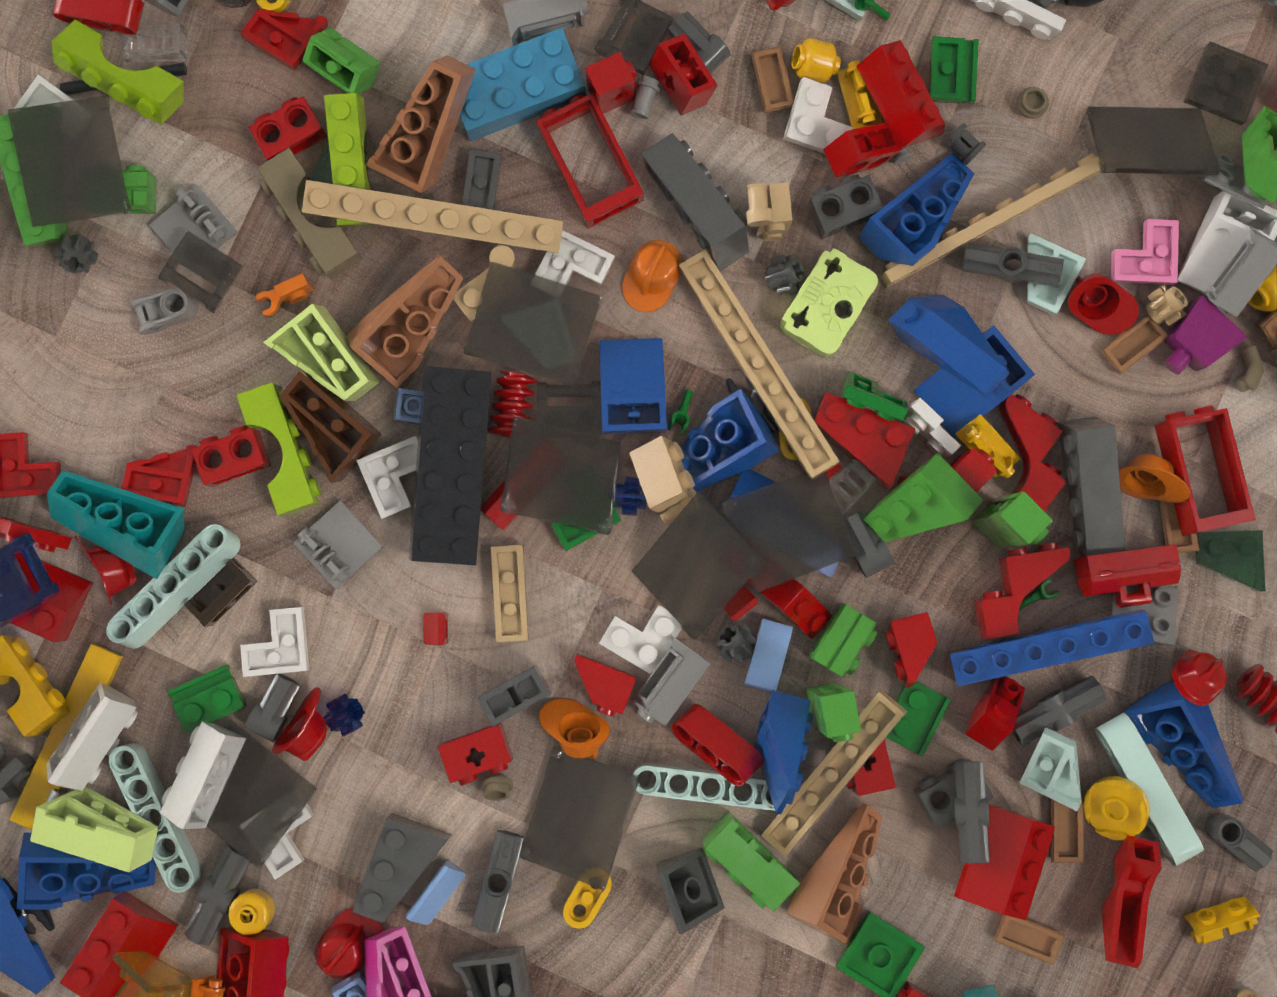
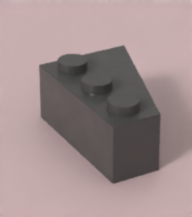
[352,813,452,923]
[452,946,532,997]

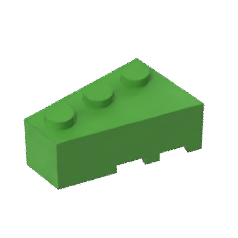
[1241,106,1277,204]
[863,453,983,542]
[702,811,800,912]

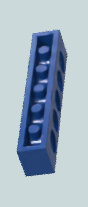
[949,609,1155,686]

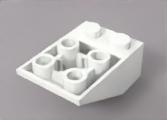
[1178,190,1277,295]

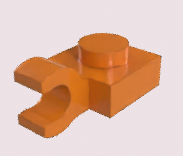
[255,273,314,317]

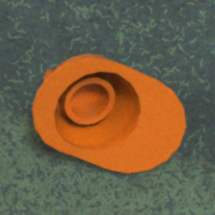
[622,240,683,312]
[1119,453,1190,503]
[539,698,610,759]

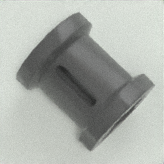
[944,123,987,165]

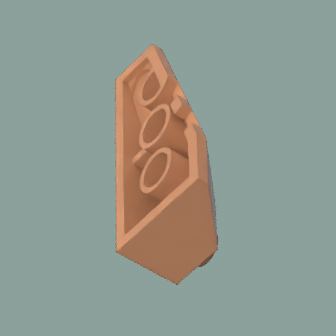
[346,255,463,388]
[786,803,882,946]

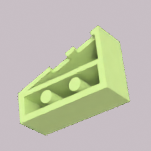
[263,304,380,401]
[30,786,158,872]

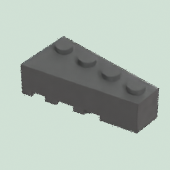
[642,133,750,272]
[1057,416,1126,556]

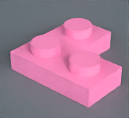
[1111,219,1179,285]

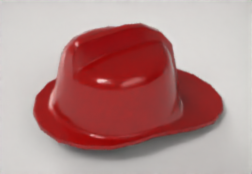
[1068,273,1139,335]
[75,536,137,605]
[1172,650,1227,706]
[272,687,327,761]
[315,907,383,979]

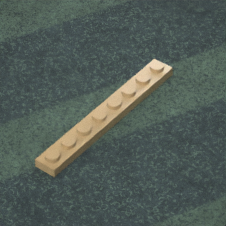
[880,152,1113,288]
[302,180,563,254]
[679,249,840,480]

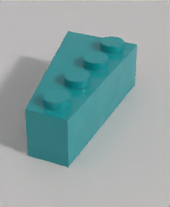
[47,470,185,579]

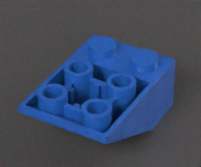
[913,325,1035,438]
[599,338,667,435]
[754,690,813,814]

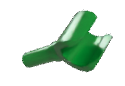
[855,0,890,20]
[667,389,693,435]
[1019,580,1059,611]

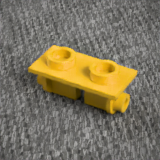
[837,60,883,130]
[955,414,1021,479]
[1184,896,1260,945]

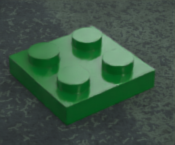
[835,910,926,997]

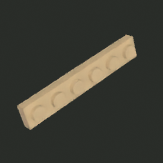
[761,690,907,857]

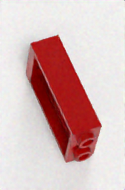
[536,93,644,229]
[1154,405,1256,536]

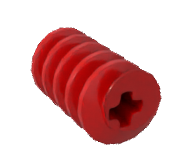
[487,371,537,439]
[1236,664,1277,733]

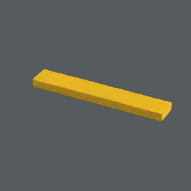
[9,643,123,830]

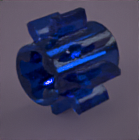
[614,477,646,516]
[323,694,365,737]

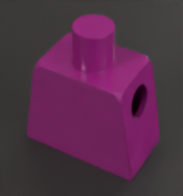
[1165,295,1247,375]

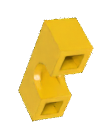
[0,635,70,737]

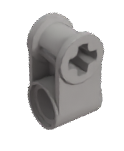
[130,288,198,335]

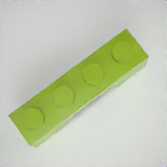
[51,20,184,125]
[324,93,374,227]
[236,382,322,517]

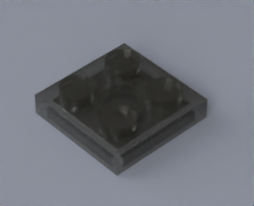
[1184,41,1269,125]

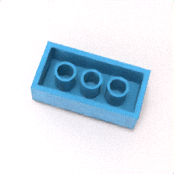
[460,28,586,142]

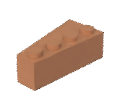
[366,55,476,193]

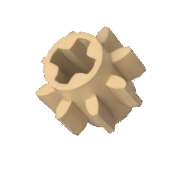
[1146,285,1188,326]

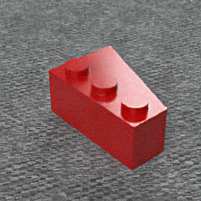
[813,392,916,490]

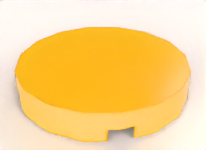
[1082,776,1151,840]

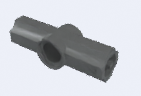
[962,243,1064,288]
[1012,676,1107,746]
[955,761,990,863]
[472,830,525,933]
[183,844,253,946]

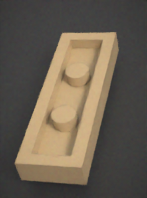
[491,545,529,643]

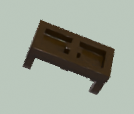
[184,557,258,627]

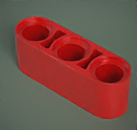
[52,0,144,35]
[671,704,764,787]

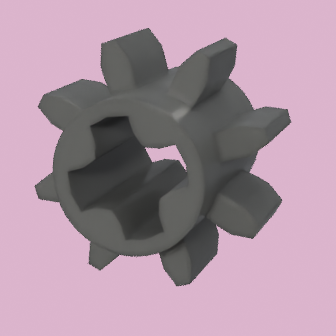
[54,234,98,274]
[765,254,805,295]
[715,622,757,663]

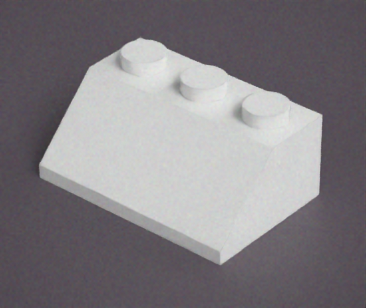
[46,681,138,791]
[160,722,246,829]

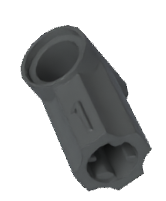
[668,11,731,74]
[839,510,895,578]
[244,674,302,743]
[1205,813,1273,872]

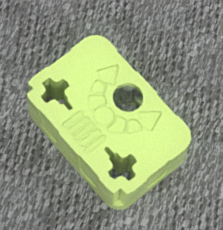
[780,248,878,358]

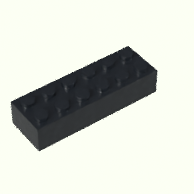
[409,366,492,565]

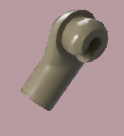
[1235,345,1264,392]

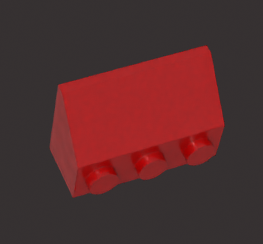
[857,40,945,149]
[0,545,93,642]
[954,804,1055,920]
[60,892,179,997]
[216,927,289,997]

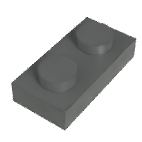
[462,149,502,210]

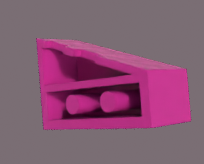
[364,926,432,997]

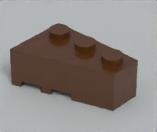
[279,371,382,483]

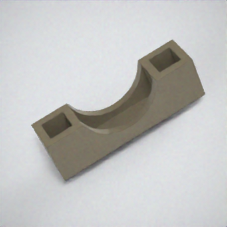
[257,148,362,279]

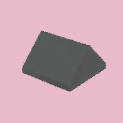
[656,847,725,934]

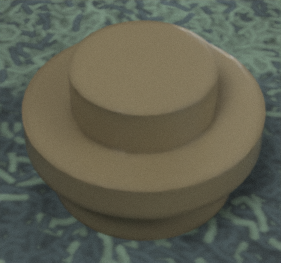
[1017,87,1049,119]
[481,774,513,801]

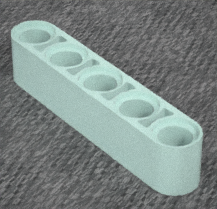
[106,524,241,649]
[1095,713,1204,867]
[108,743,202,893]
[632,762,787,811]

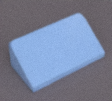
[406,860,466,925]

